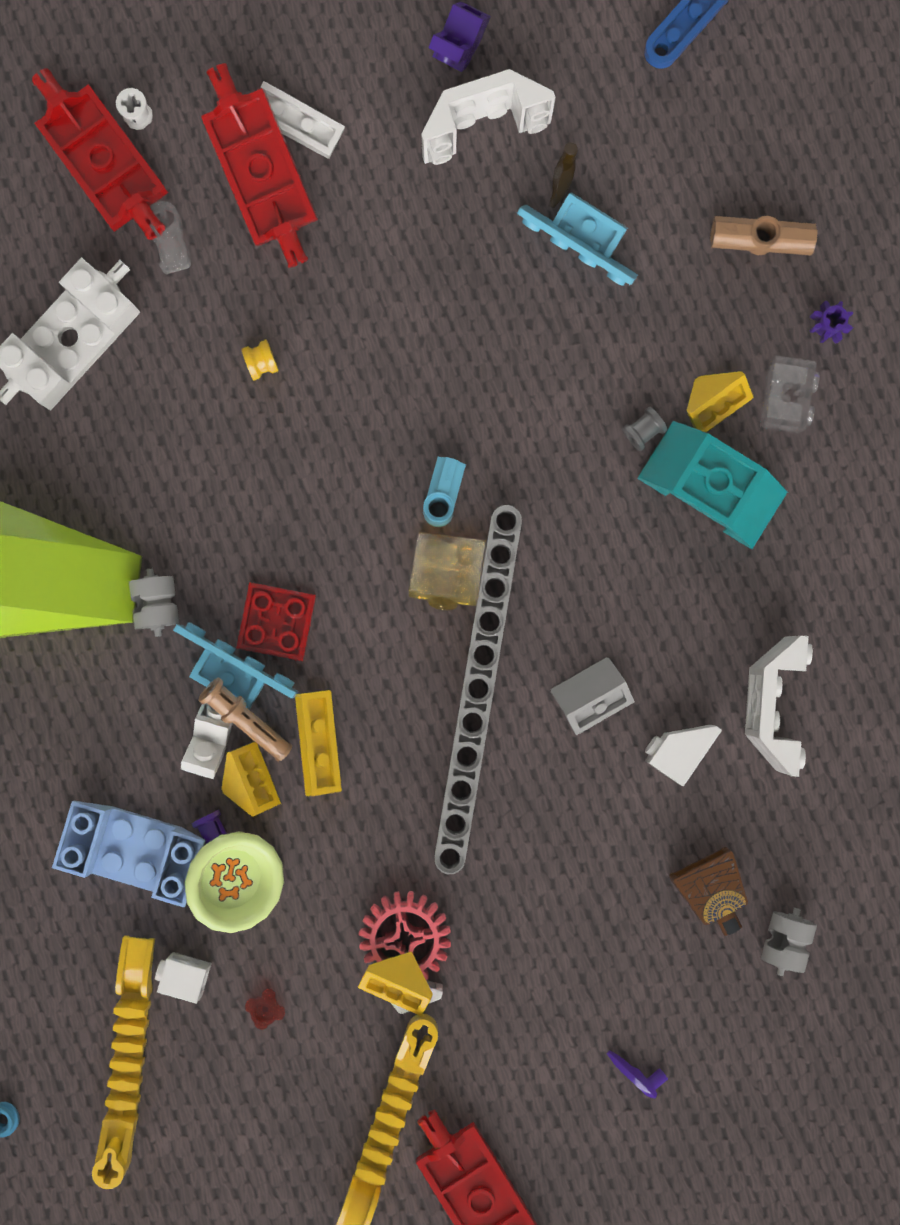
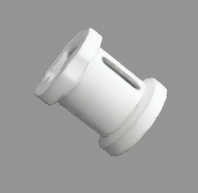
[116,88,153,130]

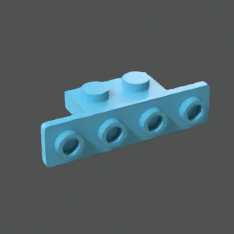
[517,192,638,285]
[173,622,298,710]

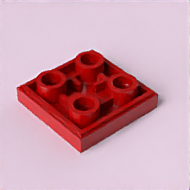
[236,582,316,661]

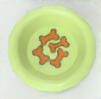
[184,832,284,933]

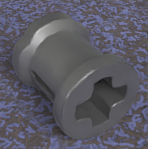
[622,407,667,451]

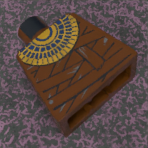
[668,847,748,936]

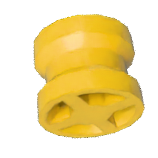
[241,339,279,380]

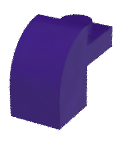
[428,1,491,72]

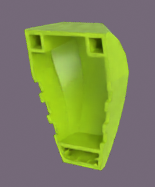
[0,501,142,638]

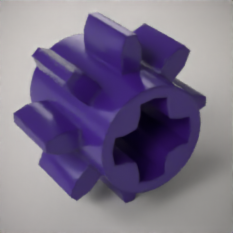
[809,300,853,344]

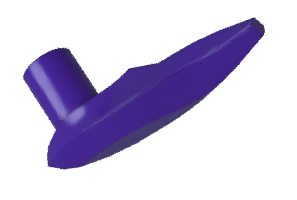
[607,1050,668,1099]

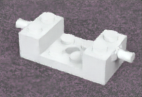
[0,257,140,411]

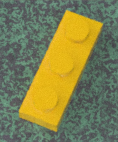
[295,690,342,796]

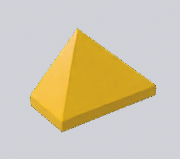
[687,371,754,432]
[221,742,281,816]
[358,951,433,1016]

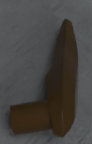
[548,142,578,208]

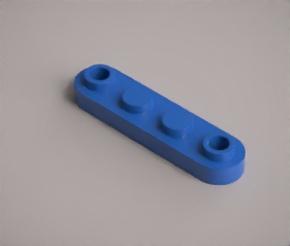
[644,0,729,69]

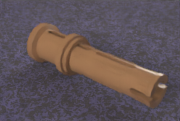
[198,677,292,762]

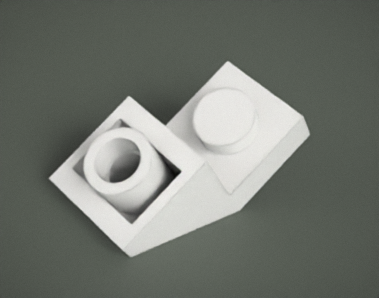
[181,703,233,779]

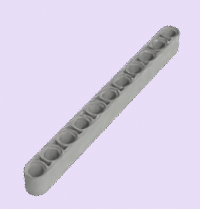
[435,505,522,874]

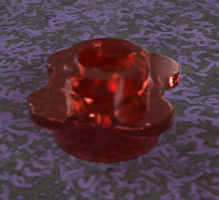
[245,989,285,1030]

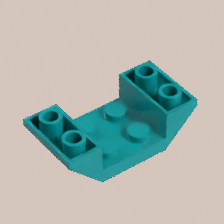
[637,421,788,549]

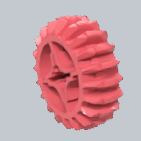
[359,891,451,980]

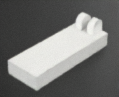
[261,81,345,159]

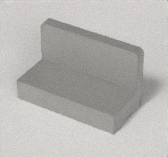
[551,658,635,735]

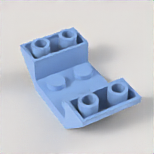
[52,801,205,907]

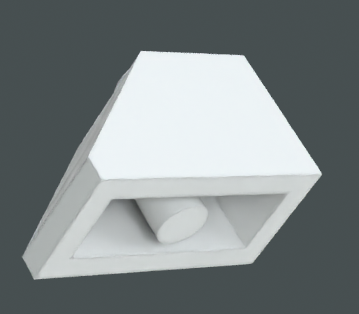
[645,725,722,786]

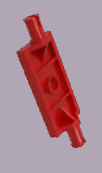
[201,63,318,268]
[32,68,168,240]
[416,1109,537,1225]

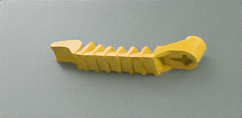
[92,936,155,1189]
[336,1014,438,1225]

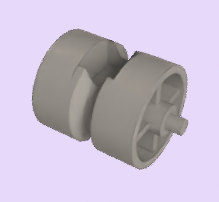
[129,569,179,637]
[761,907,817,976]

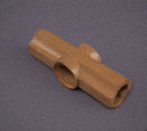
[710,216,818,255]

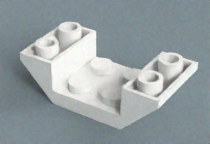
[421,69,556,165]
[745,636,813,777]

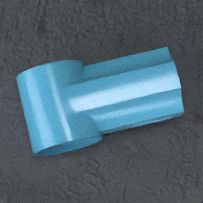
[423,457,466,527]

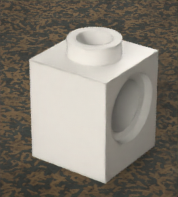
[155,952,212,1004]

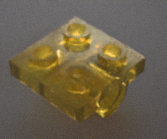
[409,532,486,610]

